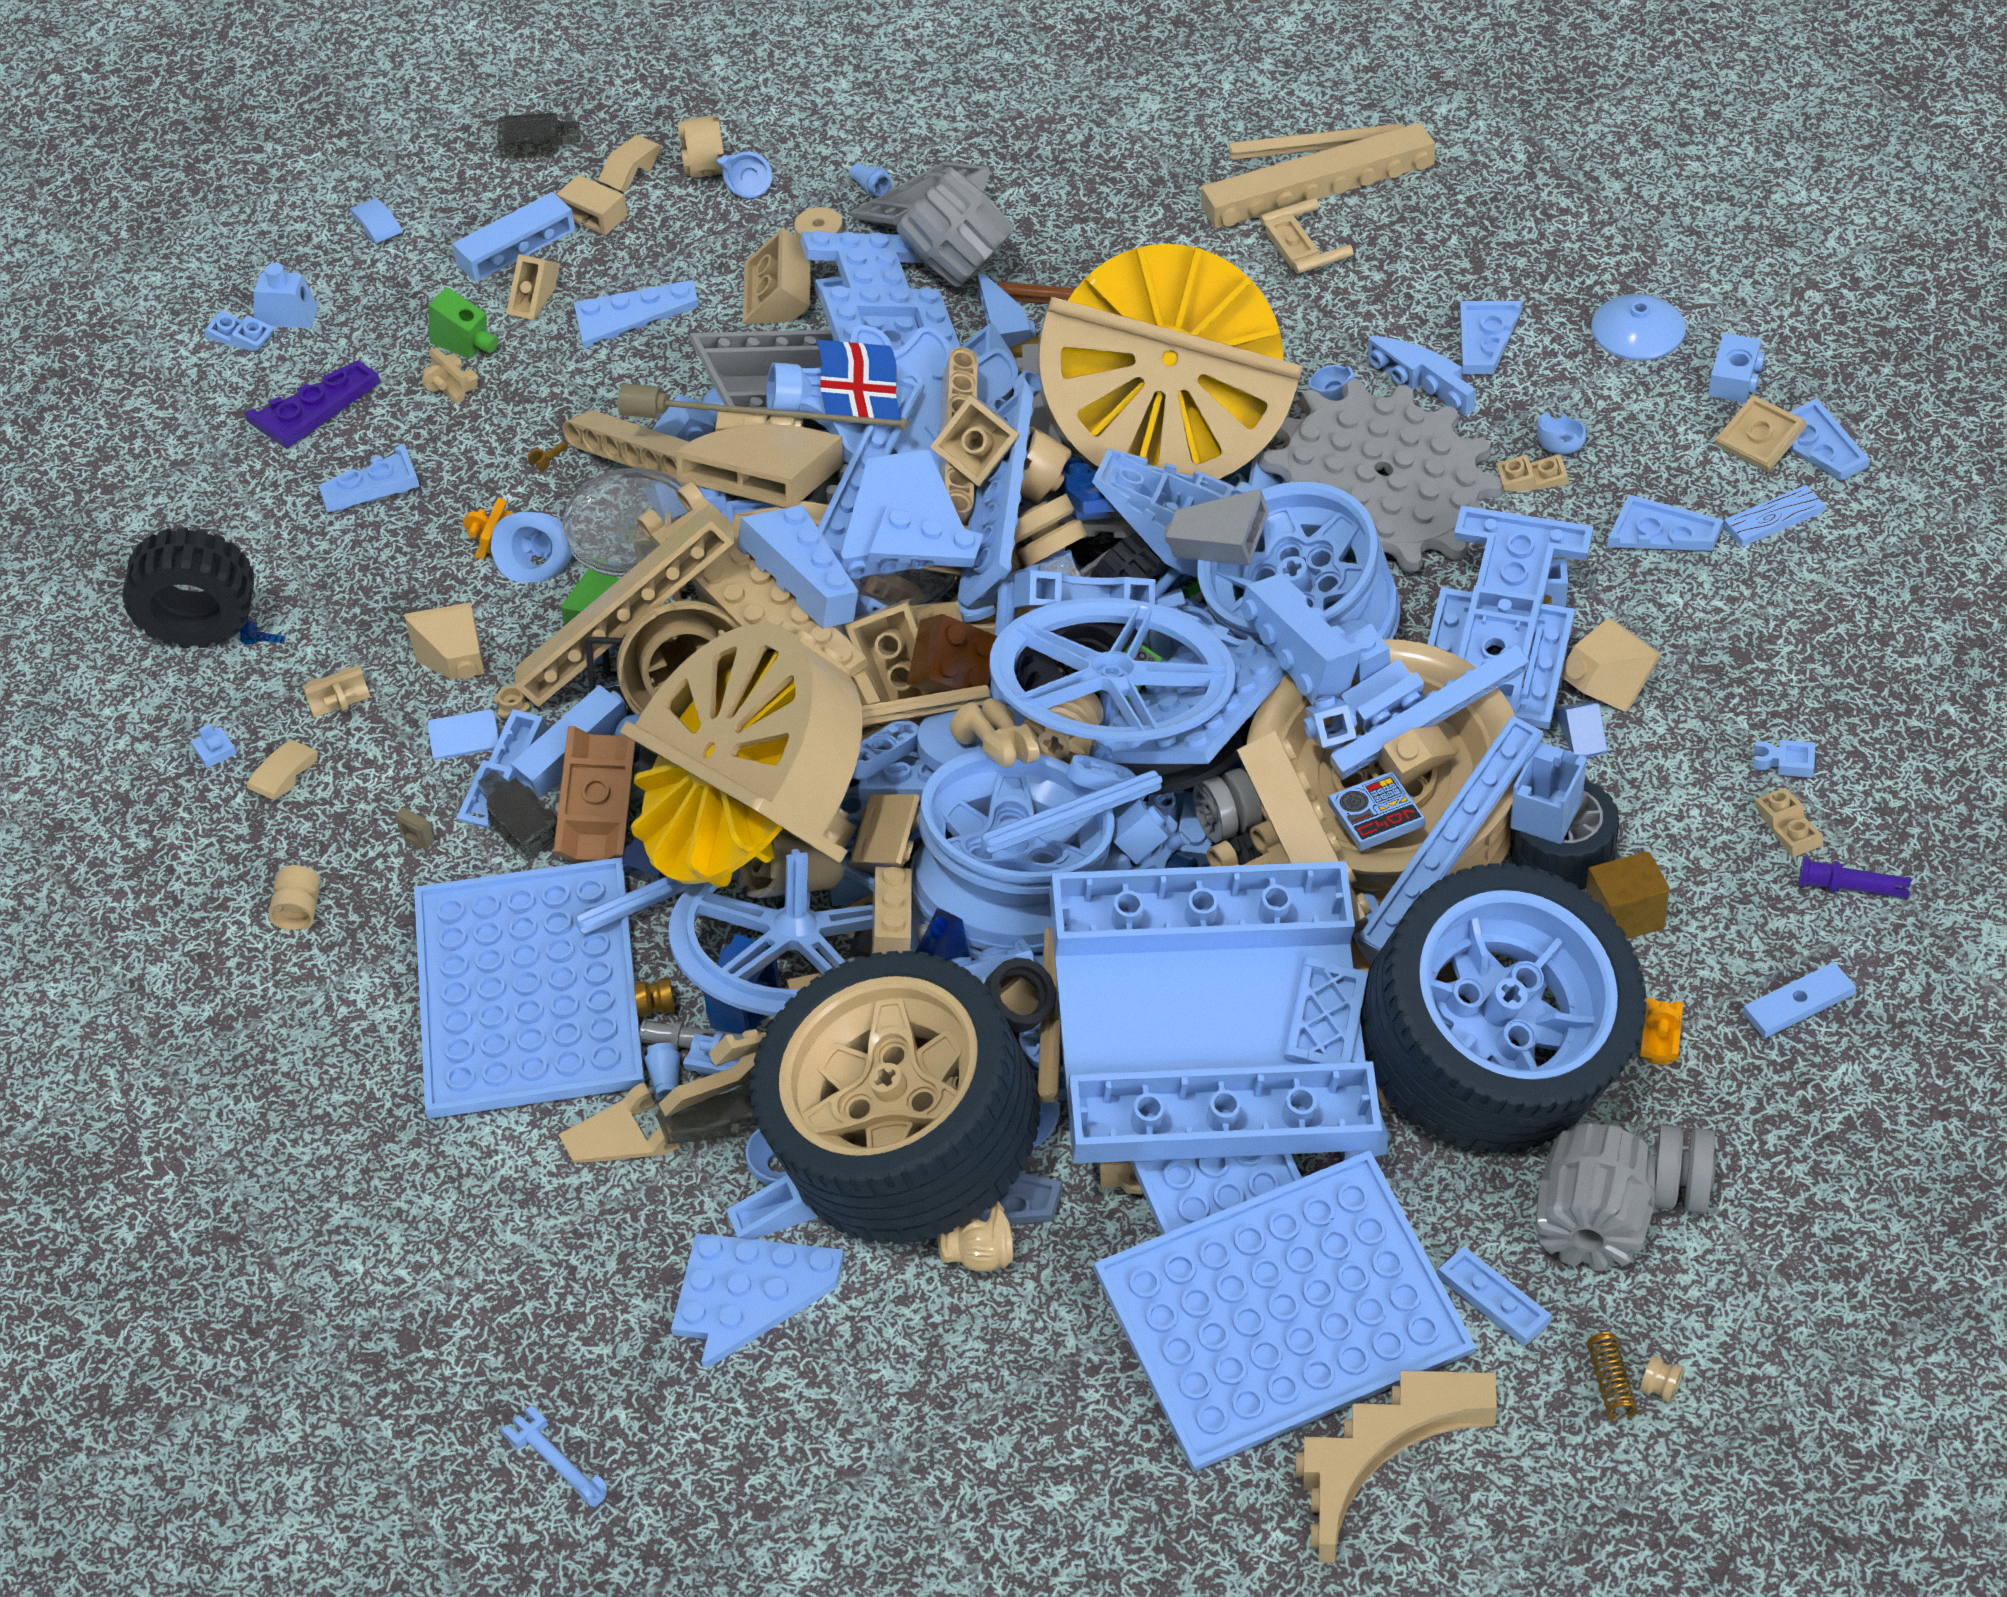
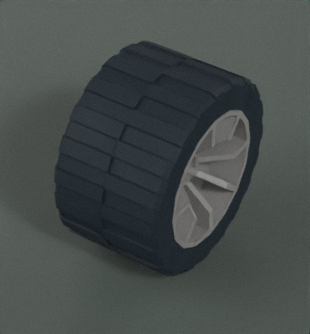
[1509,779,1619,890]

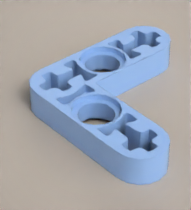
[852,720,919,779]

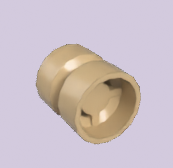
[268,865,321,930]

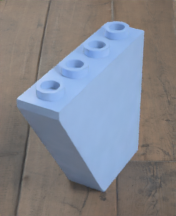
[839,449,964,579]

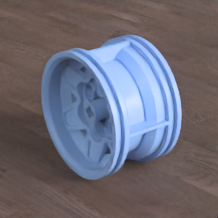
[1197,482,1401,645]

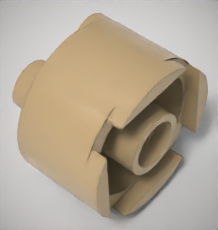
[1020,426,1071,504]

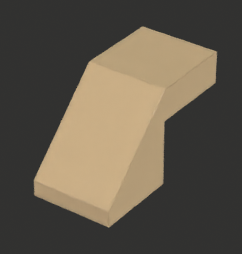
[598,134,662,193]

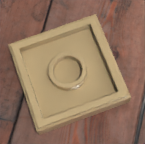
[1715,395,1807,473]

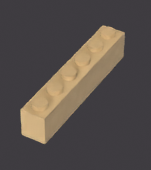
[1237,731,1372,935]

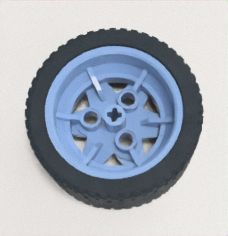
[1360,863,1647,1153]

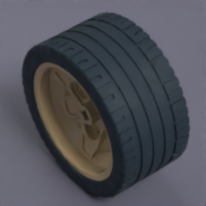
[750,951,1041,1244]

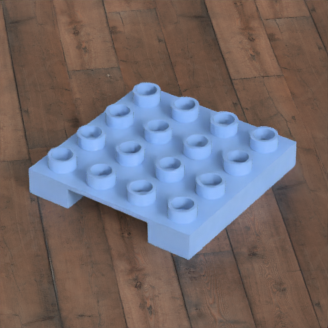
[1049,861,1382,1164]

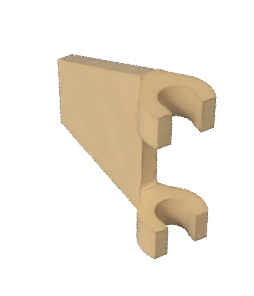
[558,1083,680,1163]

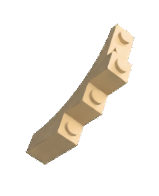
[1296,1371,1497,1563]

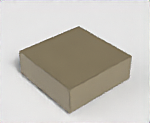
[395,807,434,849]

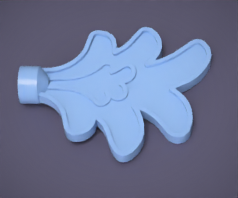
[766,325,1018,471]

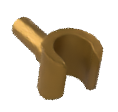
[528,442,568,471]

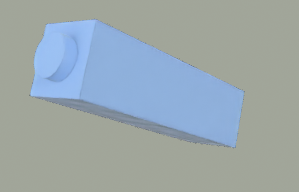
[510,685,627,798]

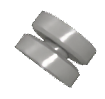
[1654,1124,1716,1214]

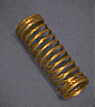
[1586,1332,1638,1420]

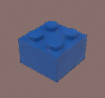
[701,934,782,1034]

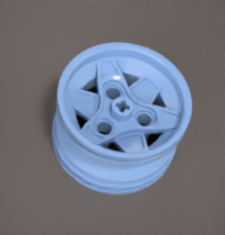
[910,750,1114,959]

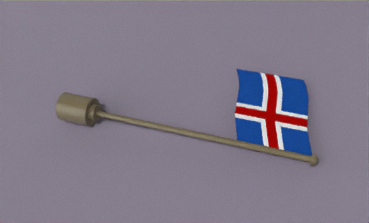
[618,340,908,430]

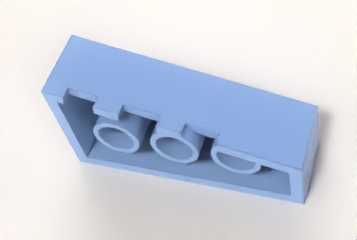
[737,505,858,629]
[1240,573,1363,706]

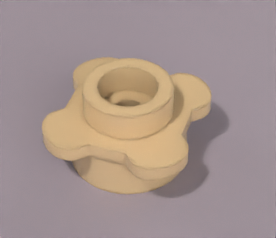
[494,686,530,719]

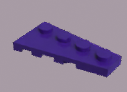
[245,360,380,449]

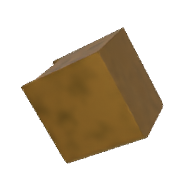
[1586,851,1670,940]

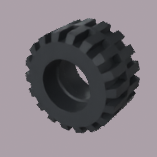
[1089,532,1170,581]

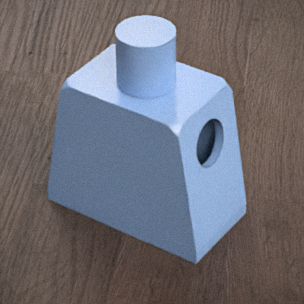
[254,263,318,328]

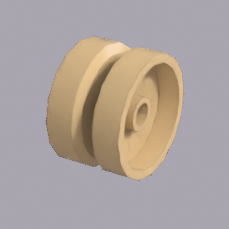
[1014,494,1088,568]

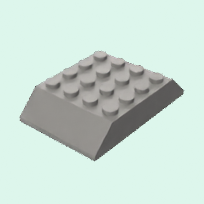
[689,330,834,430]

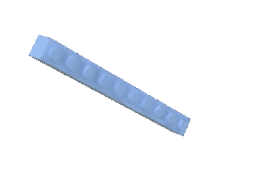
[1330,644,1529,780]

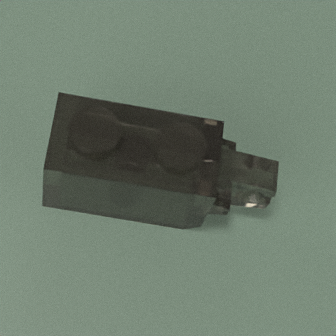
[497,113,581,159]
[478,770,557,861]

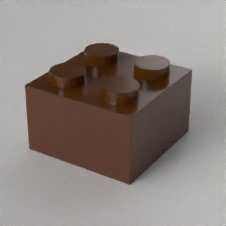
[907,614,998,694]

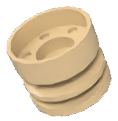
[1022,681,1103,765]

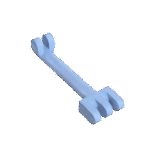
[500,1406,607,1508]

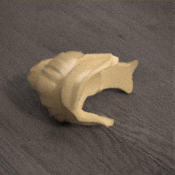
[937,1201,1014,1272]

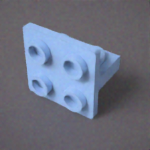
[1341,660,1425,734]

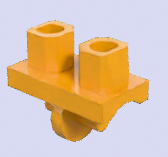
[463,497,514,559]
[1640,998,1684,1065]

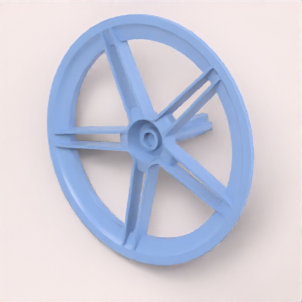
[989,597,1236,742]
[669,849,920,1016]

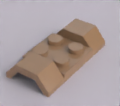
[554,726,636,863]

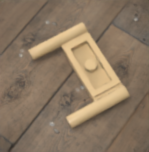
[1259,198,1354,274]

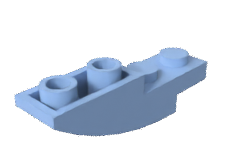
[1368,336,1476,416]

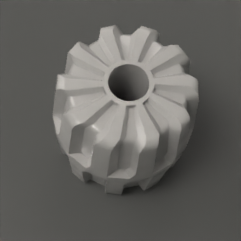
[896,169,1014,288]
[1535,1122,1657,1271]

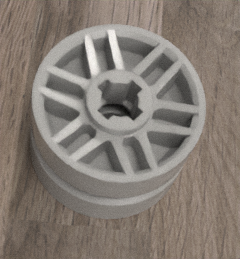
[1193,768,1262,843]

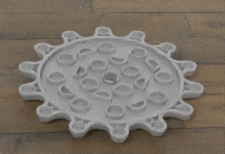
[1258,379,1504,572]

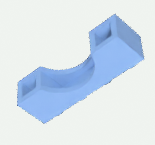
[1014,570,1156,609]

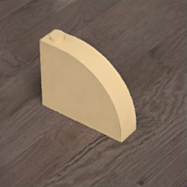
[676,424,843,508]

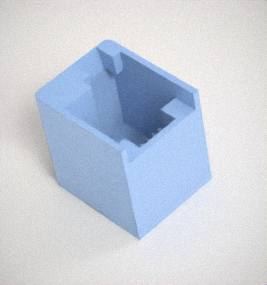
[1510,742,1587,844]

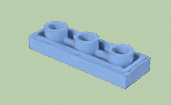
[1743,962,1856,1039]

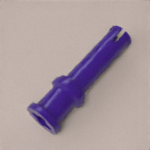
[1798,856,1911,900]

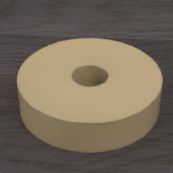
[795,207,843,239]

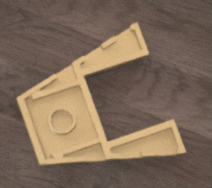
[659,1029,766,1117]

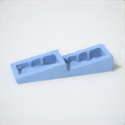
[456,709,548,828]

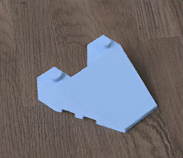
[1092,448,1235,577]

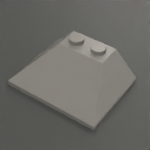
[849,161,990,231]

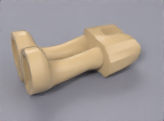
[950,698,1040,768]

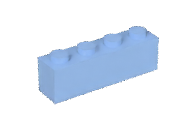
[452,192,575,282]

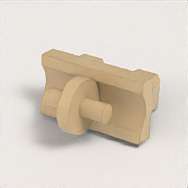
[422,348,478,404]
[302,665,371,718]

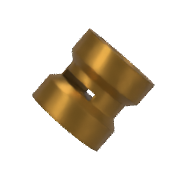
[634,977,675,1018]

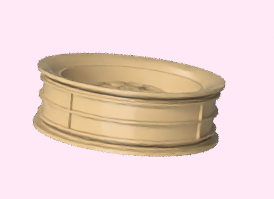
[1246,639,1523,906]

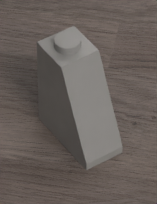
[1165,490,1269,565]

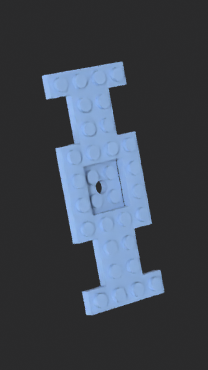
[800,231,961,351]
[1410,506,1593,797]

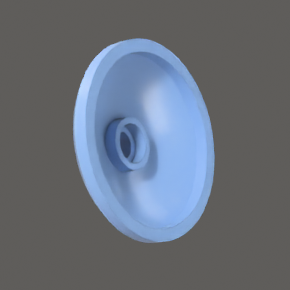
[1591,294,1686,361]

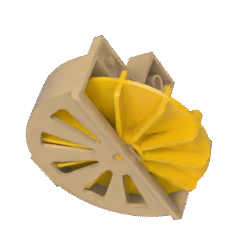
[1037,244,1303,480]
[620,620,863,888]

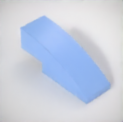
[726,1175,818,1239]

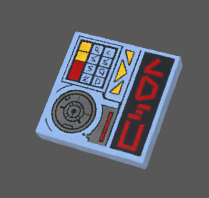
[1328,771,1425,851]

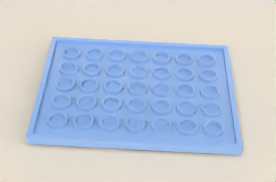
[414,857,645,1119]
[1093,1150,1476,1472]

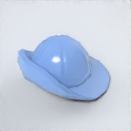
[490,512,575,583]

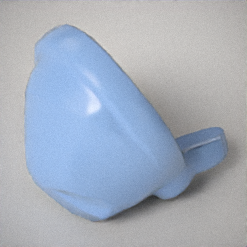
[717,151,773,199]

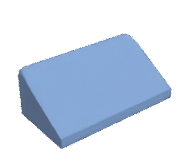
[427,709,499,760]

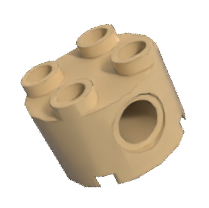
[678,115,724,178]

